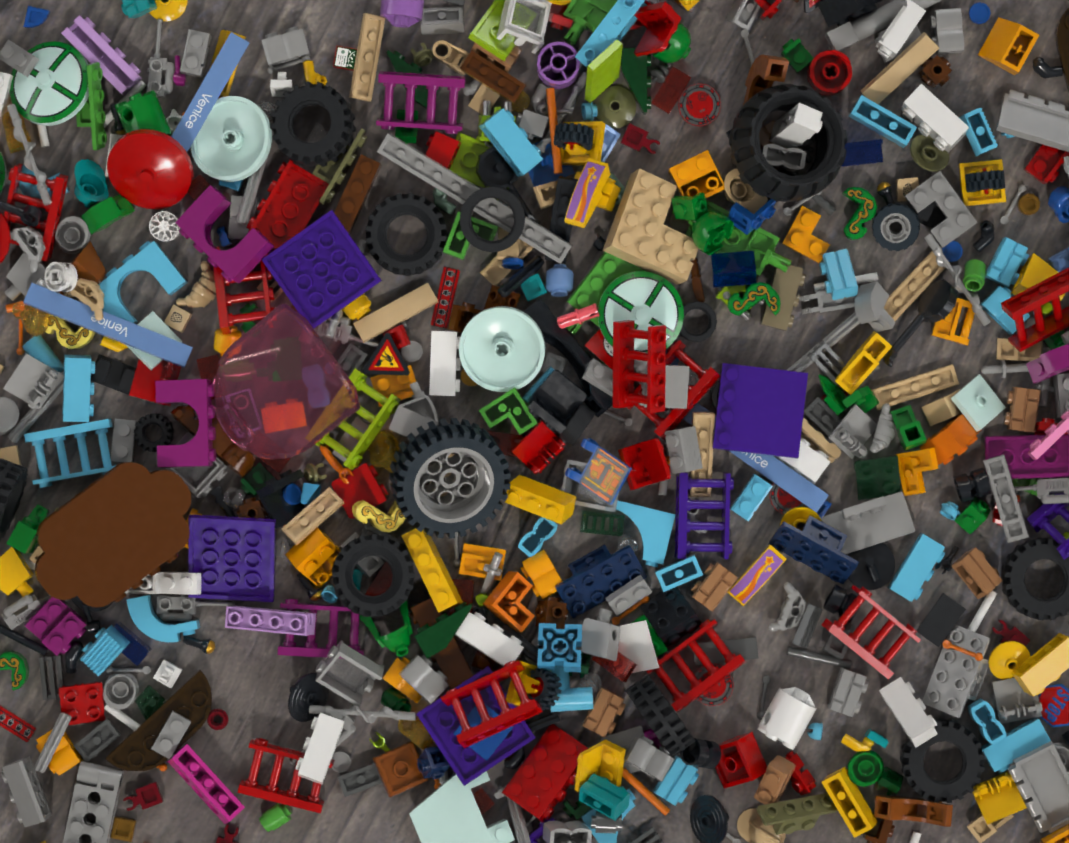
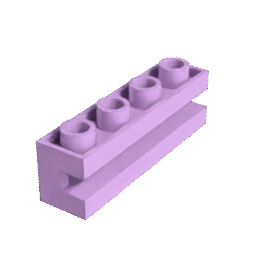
[61,15,142,96]
[225,605,316,636]

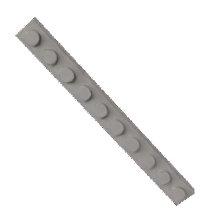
[377,133,572,264]

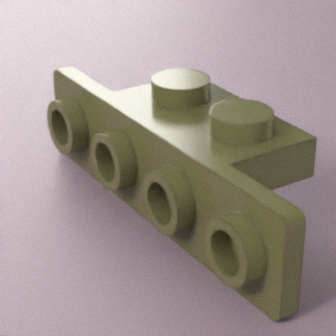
[312,128,367,206]
[756,793,838,835]

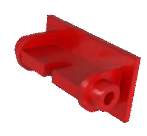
[784,751,816,795]

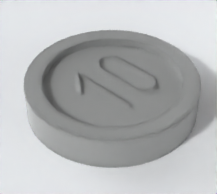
[401,341,423,362]
[332,751,351,773]

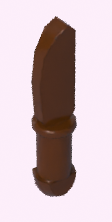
[691,258,705,303]

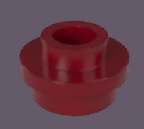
[207,708,229,730]

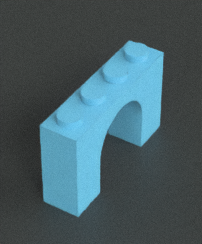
[98,241,188,324]

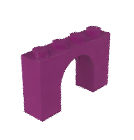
[175,185,274,283]
[155,379,216,468]

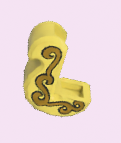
[41,313,95,349]
[352,500,405,533]

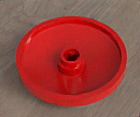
[107,129,193,209]

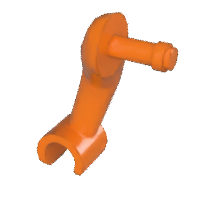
[319,445,354,484]

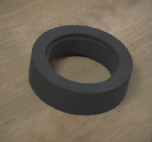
[460,187,525,252]

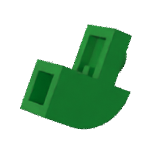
[81,195,135,235]
[890,405,927,451]

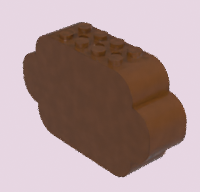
[35,462,191,607]

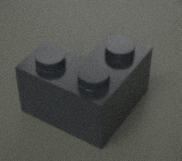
[817,0,883,27]

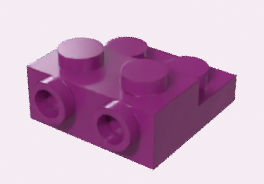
[25,596,86,656]

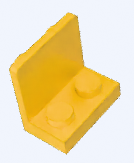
[575,739,626,792]

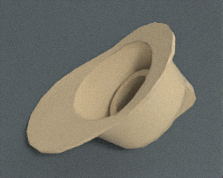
[724,169,768,214]
[737,808,786,843]

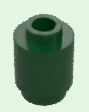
[381,687,411,712]

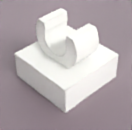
[270,72,294,97]
[153,659,183,689]

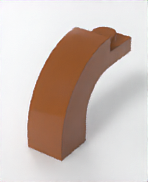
[743,54,789,105]
[874,796,953,827]

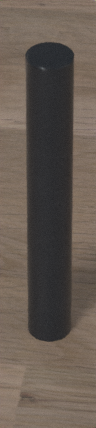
[0,624,48,656]

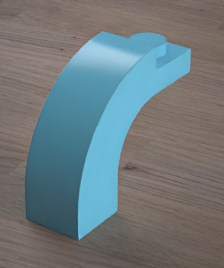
[126,594,200,642]

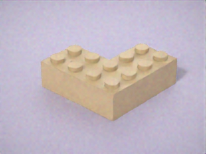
[603,168,698,285]

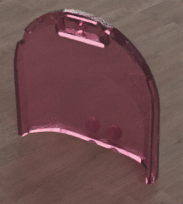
[213,304,360,460]

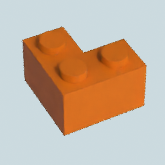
[919,413,982,465]
[483,571,535,633]

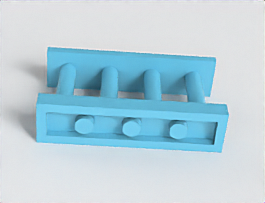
[575,0,647,67]
[24,419,115,488]

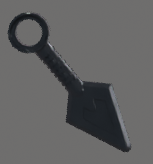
[0,200,42,227]

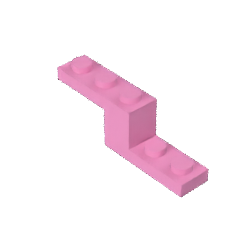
[1027,409,1069,460]

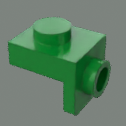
[395,109,418,143]
[671,193,708,220]
[239,303,262,337]
[954,497,991,534]

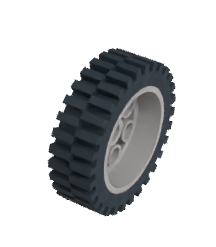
[389,418,511,539]

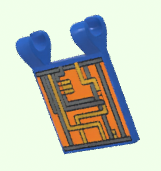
[565,438,632,505]

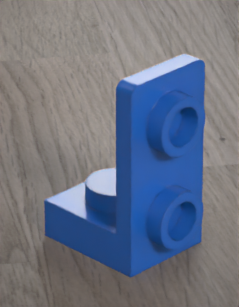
[728,199,776,235]

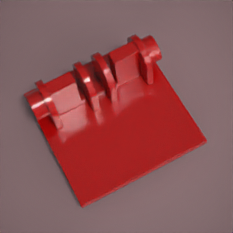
[129,359,181,406]
[511,421,566,475]
[58,681,105,725]

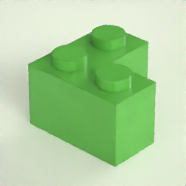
[443,212,499,261]
[479,387,538,435]

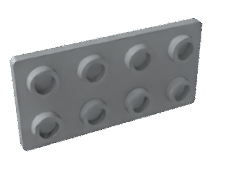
[821,492,915,554]
[922,624,990,718]

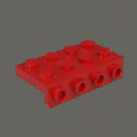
[246,159,329,251]
[502,724,589,822]

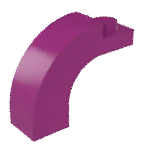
[1026,344,1069,383]

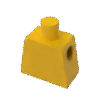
[1011,253,1065,301]
[0,547,34,597]

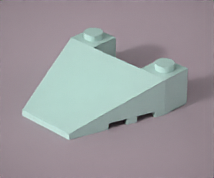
[409,771,515,843]

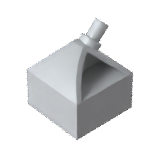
[389,381,439,437]

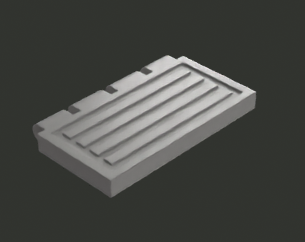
[996,89,1069,152]
[1008,741,1069,833]

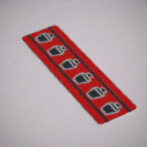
[431,267,460,328]
[0,706,36,742]

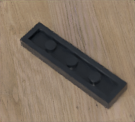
[545,176,578,264]

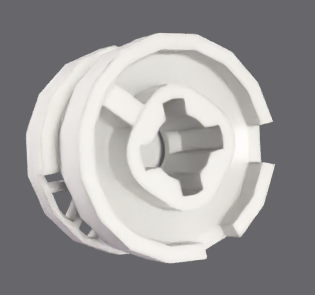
[149,211,180,242]
[44,262,78,292]

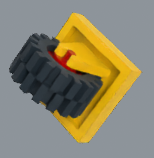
[554,121,605,165]
[958,159,1006,206]
[506,660,562,710]

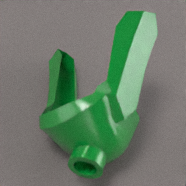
[359,599,413,657]

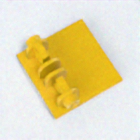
[972,771,1027,825]

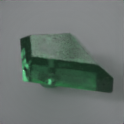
[135,685,165,720]

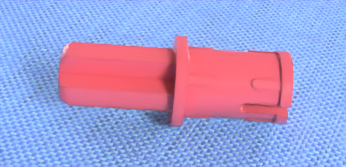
[557,303,600,329]

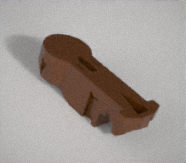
[171,405,256,478]

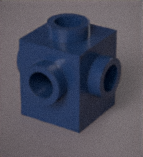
[417,746,450,779]

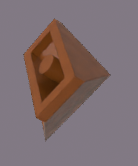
[68,241,106,284]

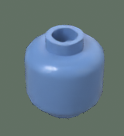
[546,264,574,297]

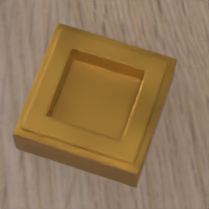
[110,816,136,842]

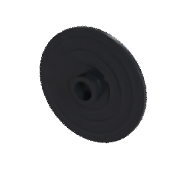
[846,543,895,590]
[288,673,329,722]
[690,795,729,843]

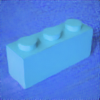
[848,95,917,148]
[479,108,543,177]
[62,355,95,422]
[887,533,945,602]
[981,717,1051,773]

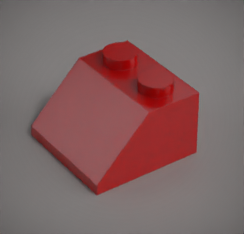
[715,732,767,788]

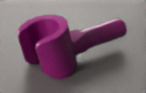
[173,55,186,86]
[643,729,662,749]

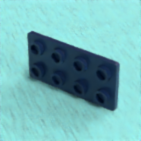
[768,516,859,584]
[555,544,647,618]

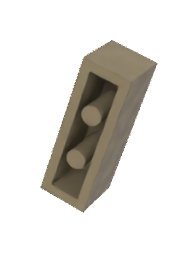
[760,263,806,331]

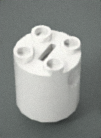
[758,687,817,750]

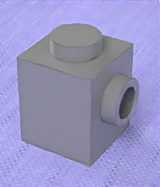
[515,109,549,140]

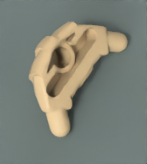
[176,261,216,308]
[63,278,104,321]

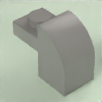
[854,281,896,332]

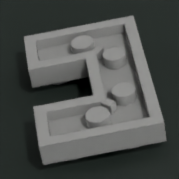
[904,171,978,248]

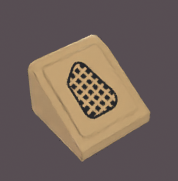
[895,177,919,202]
[164,304,192,333]

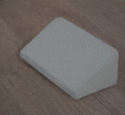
[726,0,760,30]
[421,6,464,35]

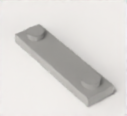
[983,455,1029,543]

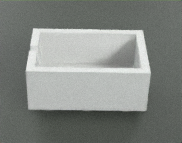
[901,84,969,153]

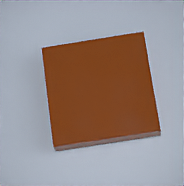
[373,741,429,798]

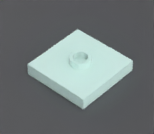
[126,311,183,370]
[951,374,1006,432]

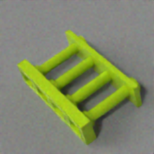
[307,368,401,470]

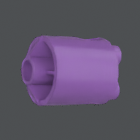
[380,0,424,28]
[537,41,580,90]

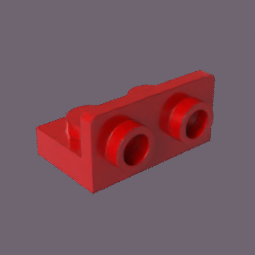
[1023,144,1069,184]

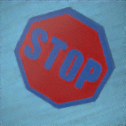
[1038,684,1069,727]

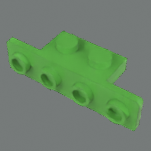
[76,62,107,150]

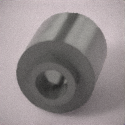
[591,811,622,834]

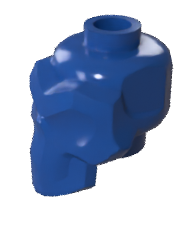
[1048,186,1069,223]

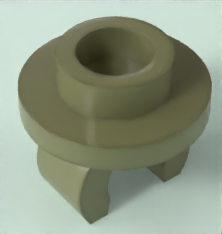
[411,43,434,66]
[304,463,327,484]

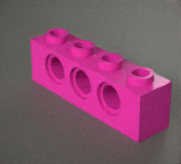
[167,744,245,824]

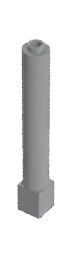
[825,0,942,51]

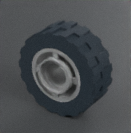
[872,203,920,251]

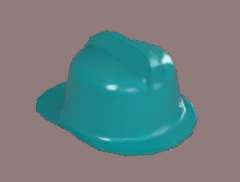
[74,159,109,208]

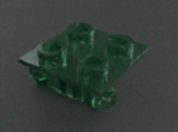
[854,455,900,500]

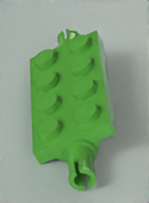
[563,0,618,46]
[672,200,792,277]
[565,252,645,335]

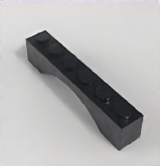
[524,299,613,417]

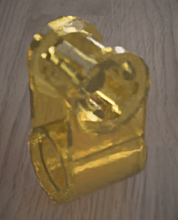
[2,112,31,154]
[398,718,434,750]

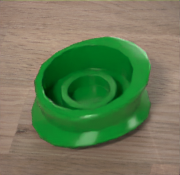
[847,751,884,787]

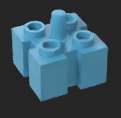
[537,623,582,672]

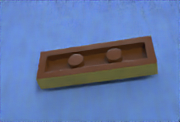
[460,50,526,104]

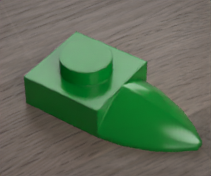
[818,374,847,416]

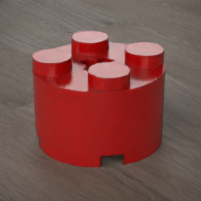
[807,50,852,96]

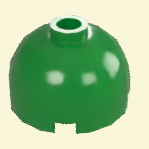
[651,22,691,63]
[692,211,734,255]

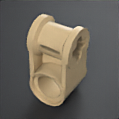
[432,40,469,75]

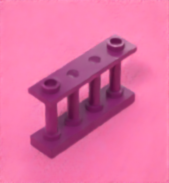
[376,71,466,134]
[277,599,365,658]

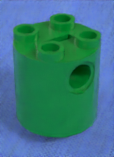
[115,90,172,136]

